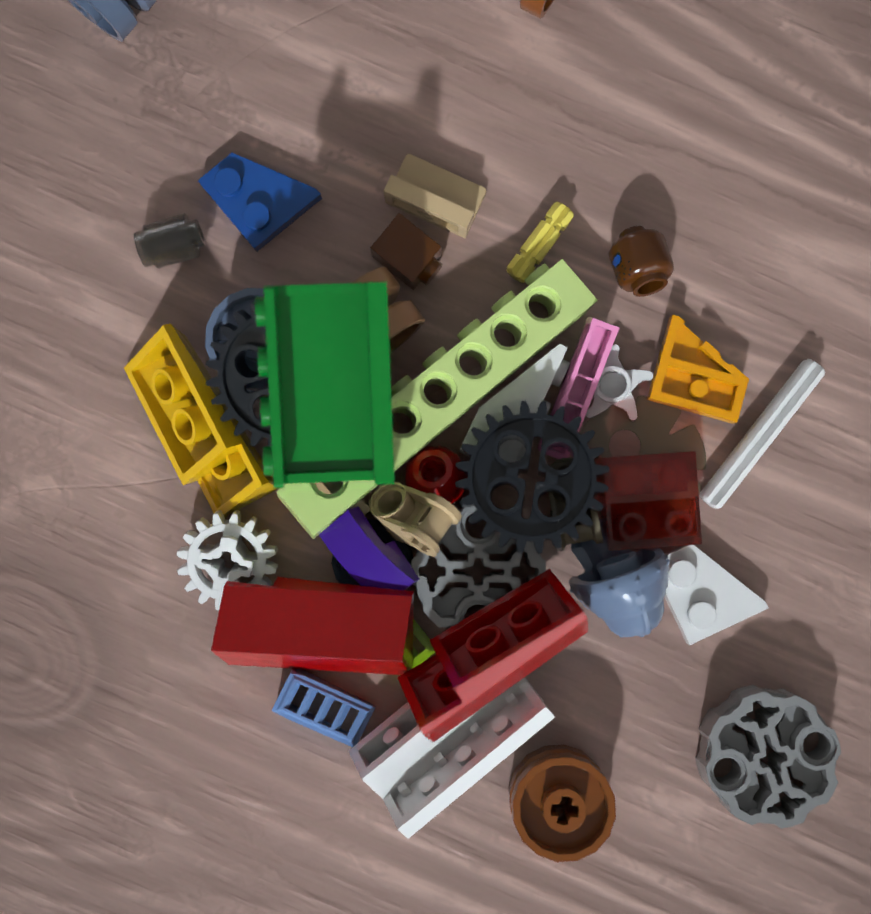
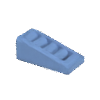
[271,668,376,747]

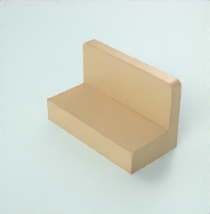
[384,154,486,239]

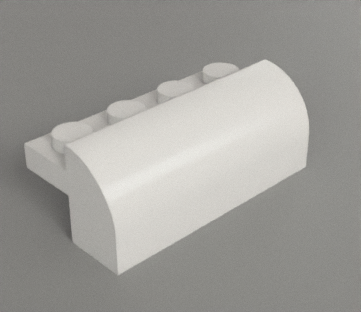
[348,677,555,839]

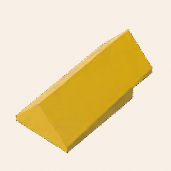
[124,323,279,517]

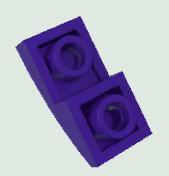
[319,506,420,591]

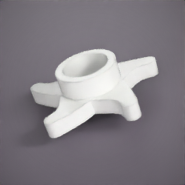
[586,344,653,421]

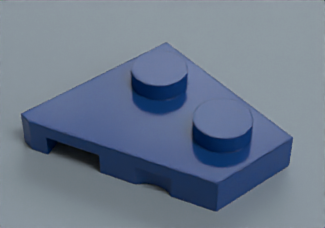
[197,152,322,252]

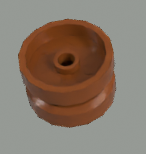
[508,744,616,862]

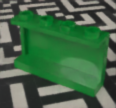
[255,282,395,488]

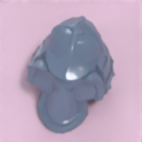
[569,519,670,637]

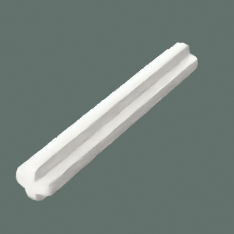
[700,359,825,509]

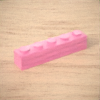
[537,316,619,459]

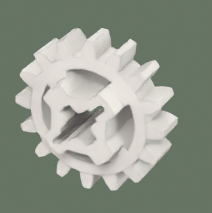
[177,510,278,610]

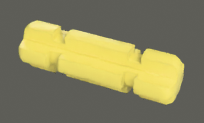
[506,202,574,283]

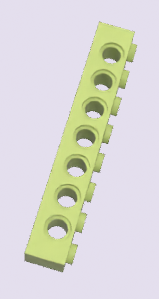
[276,259,598,539]

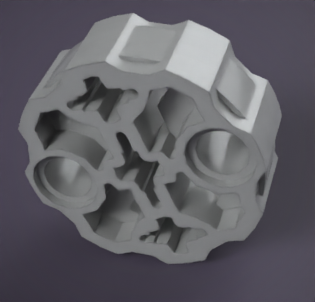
[411,506,546,629]
[695,685,841,829]

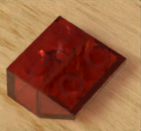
[595,451,702,551]

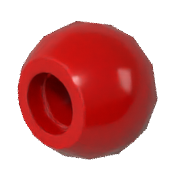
[405,446,468,504]

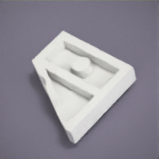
[665,543,769,645]

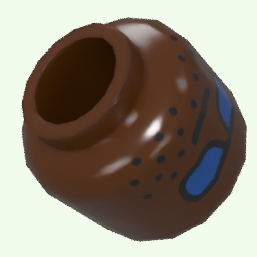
[609,226,674,297]

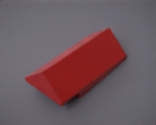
[397,569,589,742]
[211,577,414,675]

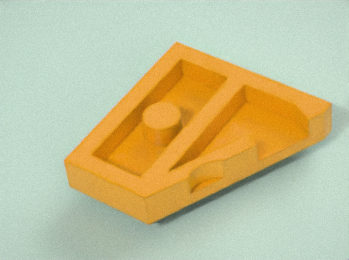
[647,315,749,424]

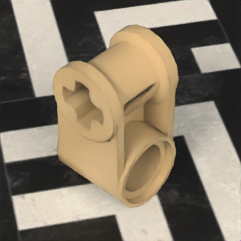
[369,482,462,557]

